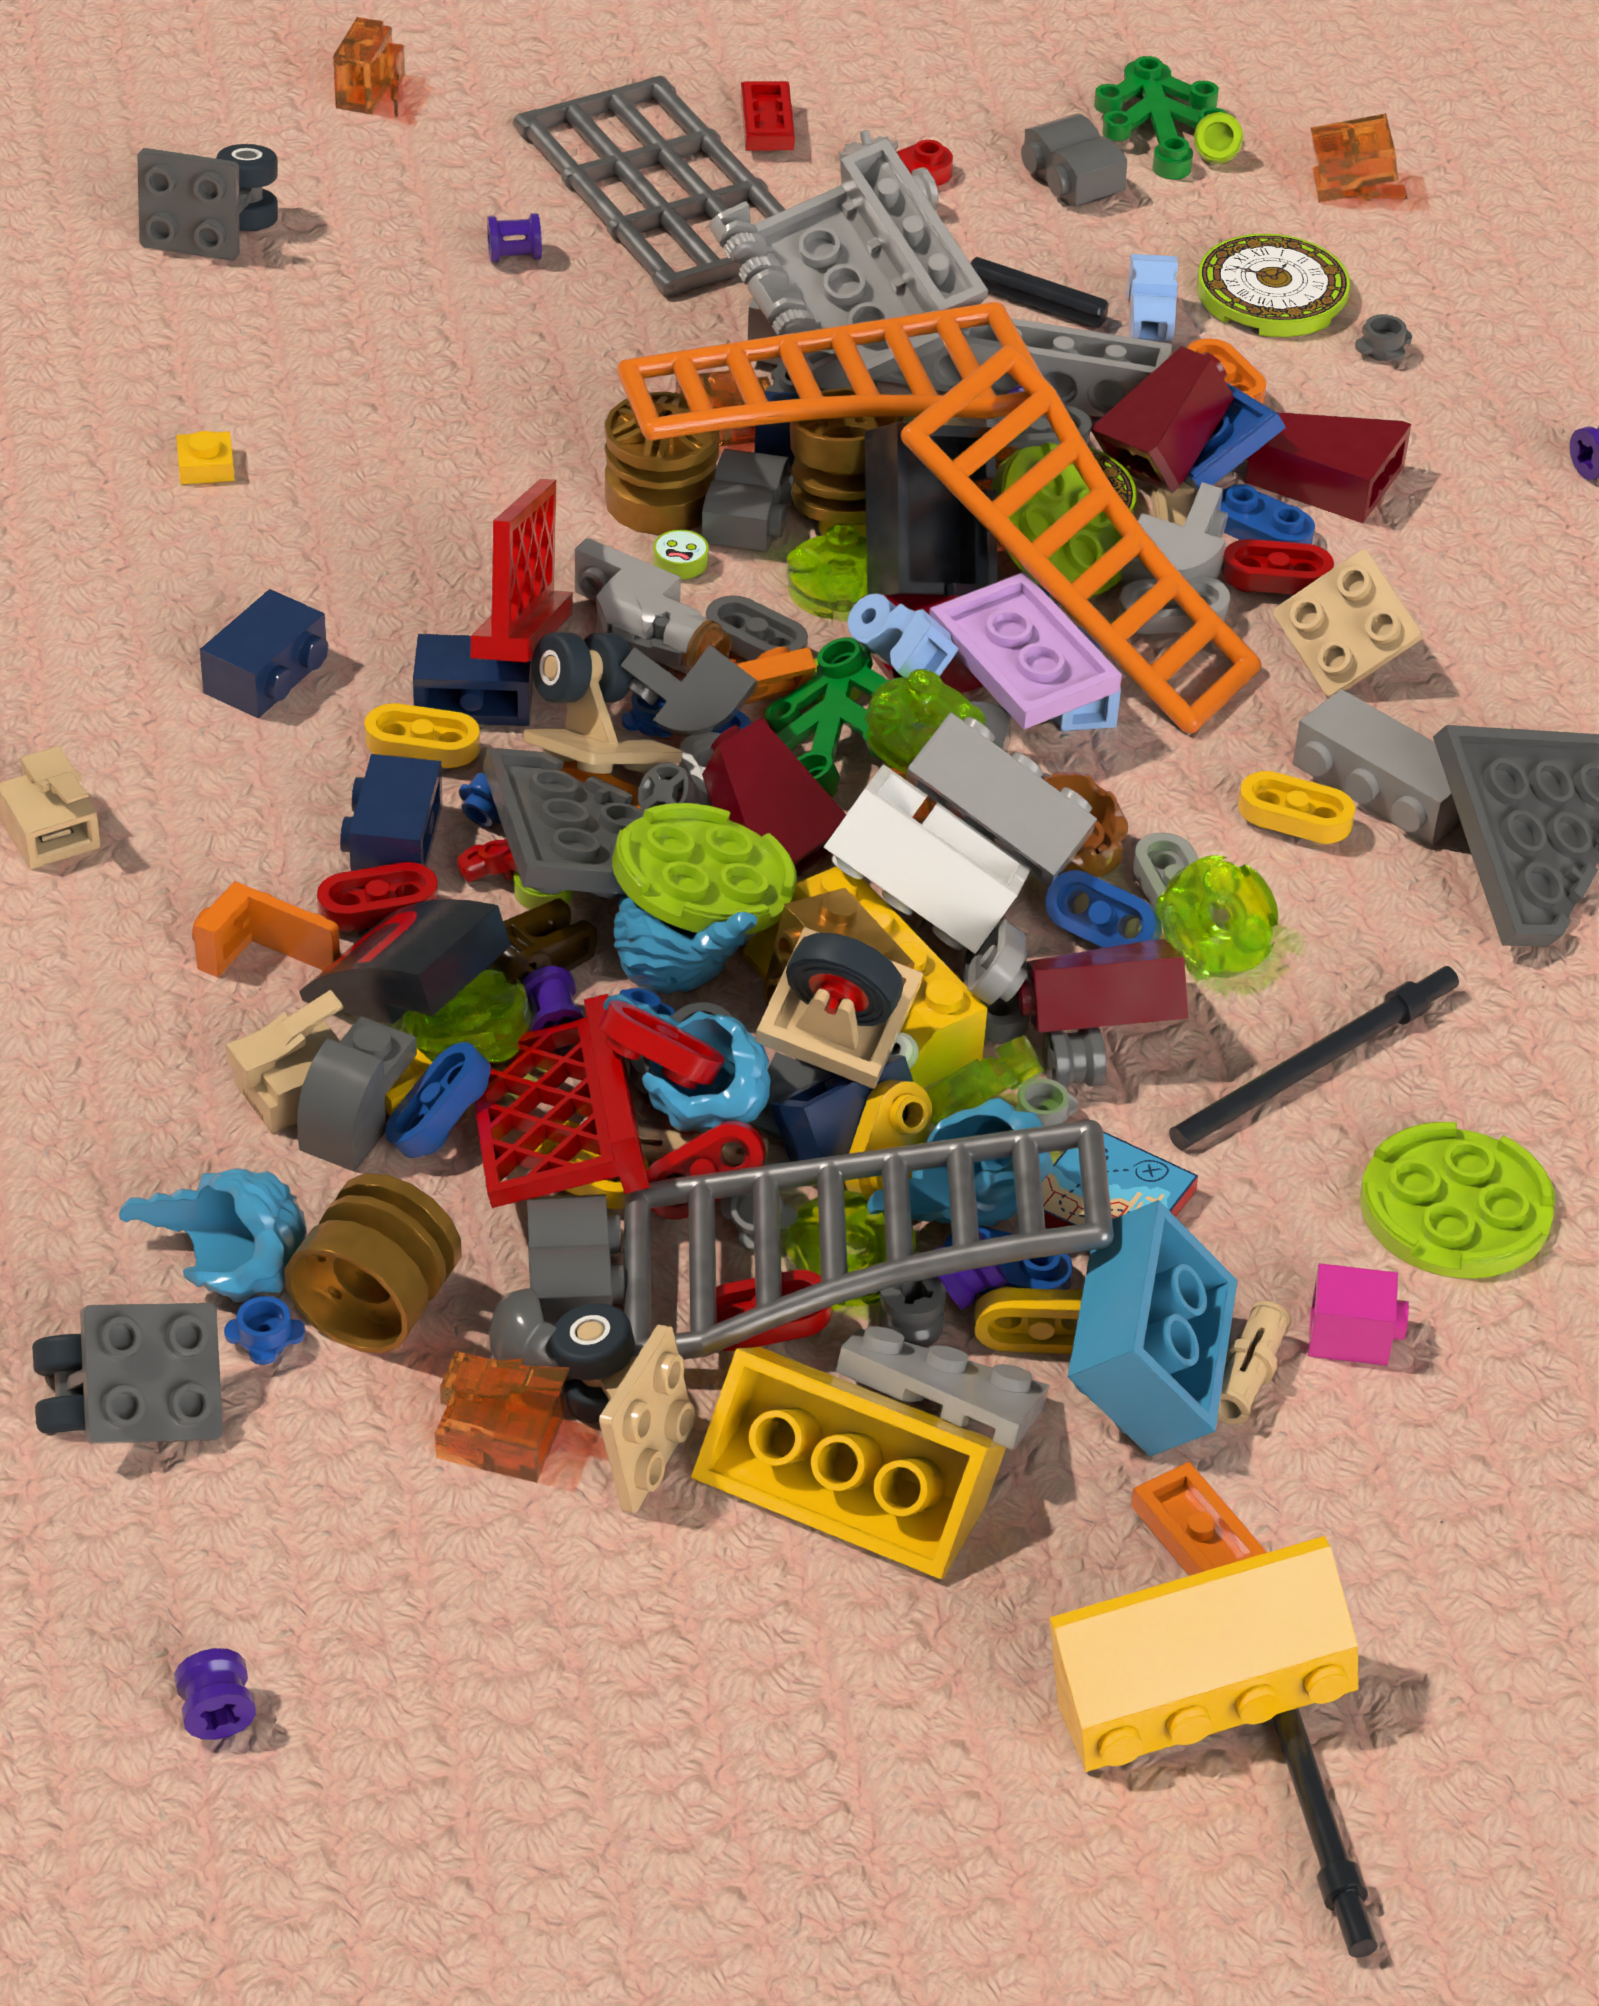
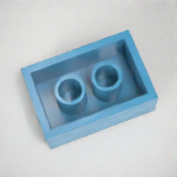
[1067,1200,1238,1456]

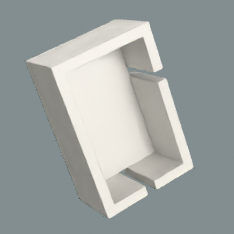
[824,764,1031,954]

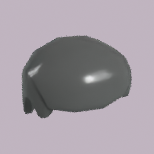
[489,1288,574,1390]

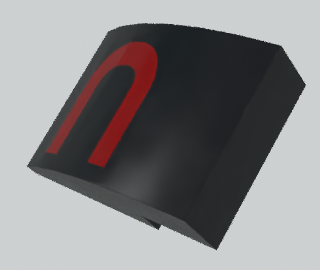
[299,899,511,1025]

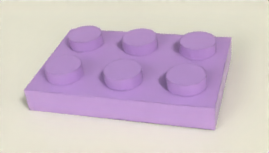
[929,572,1122,730]

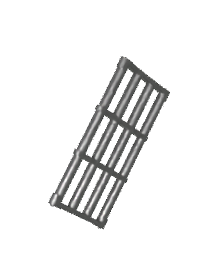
[513,76,786,297]

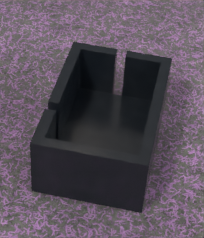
[865,422,998,596]

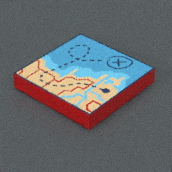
[1041,1131,1198,1229]

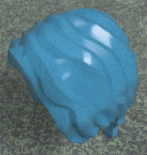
[614,895,757,994]
[603,994,771,1133]
[867,1098,1054,1226]
[119,1168,307,1302]

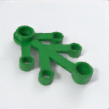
[1094,56,1227,180]
[764,637,911,798]

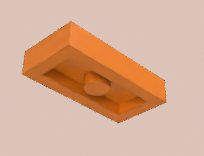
[729,647,817,705]
[1130,1461,1268,1576]

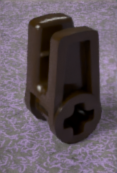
[483,898,597,1000]

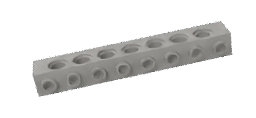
[748,298,1172,417]

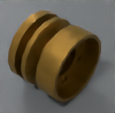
[790,387,906,525]
[605,391,720,535]
[284,1173,462,1353]

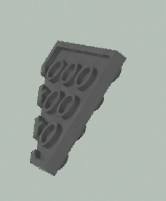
[1433,725,1599,947]
[483,747,644,898]

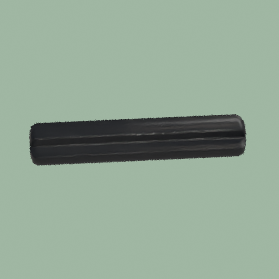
[970,257,1109,328]

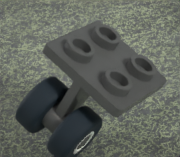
[137,144,278,261]
[32,1303,223,1444]

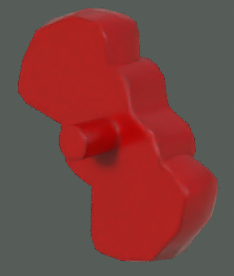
[458,838,518,883]

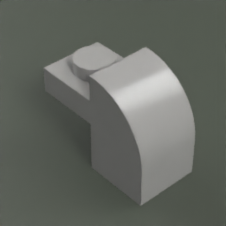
[1121,482,1228,587]

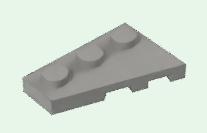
[836,1326,1049,1450]

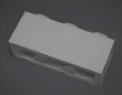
[1293,689,1461,846]
[906,712,1097,888]

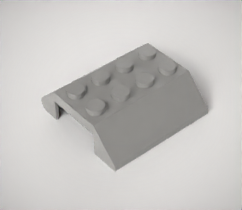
[709,138,988,389]

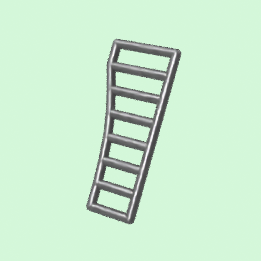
[624,1120,1114,1360]

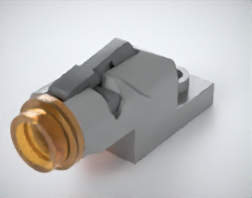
[575,538,732,674]

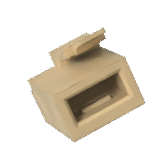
[0,745,101,870]
[226,990,343,1134]

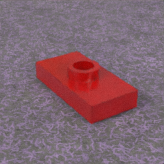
[741,81,795,151]

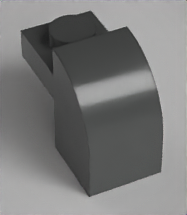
[621,645,758,737]
[297,1016,417,1172]

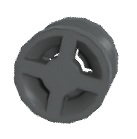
[638,762,712,811]
[1043,1027,1106,1089]
[878,1276,947,1348]

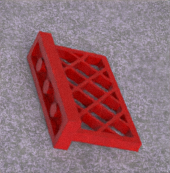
[470,479,573,662]
[474,993,650,1208]

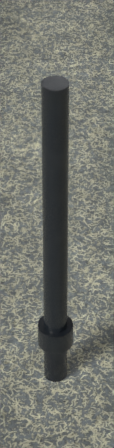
[1169,966,1459,1150]
[1272,1708,1378,1958]

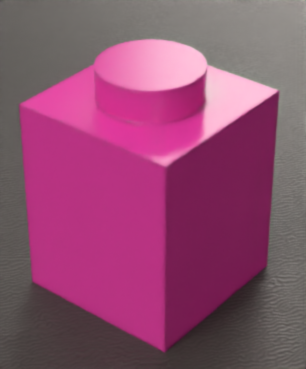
[1308,1263,1409,1366]

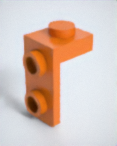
[192,881,340,978]

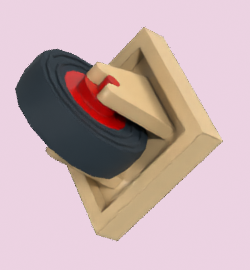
[755,927,923,1089]

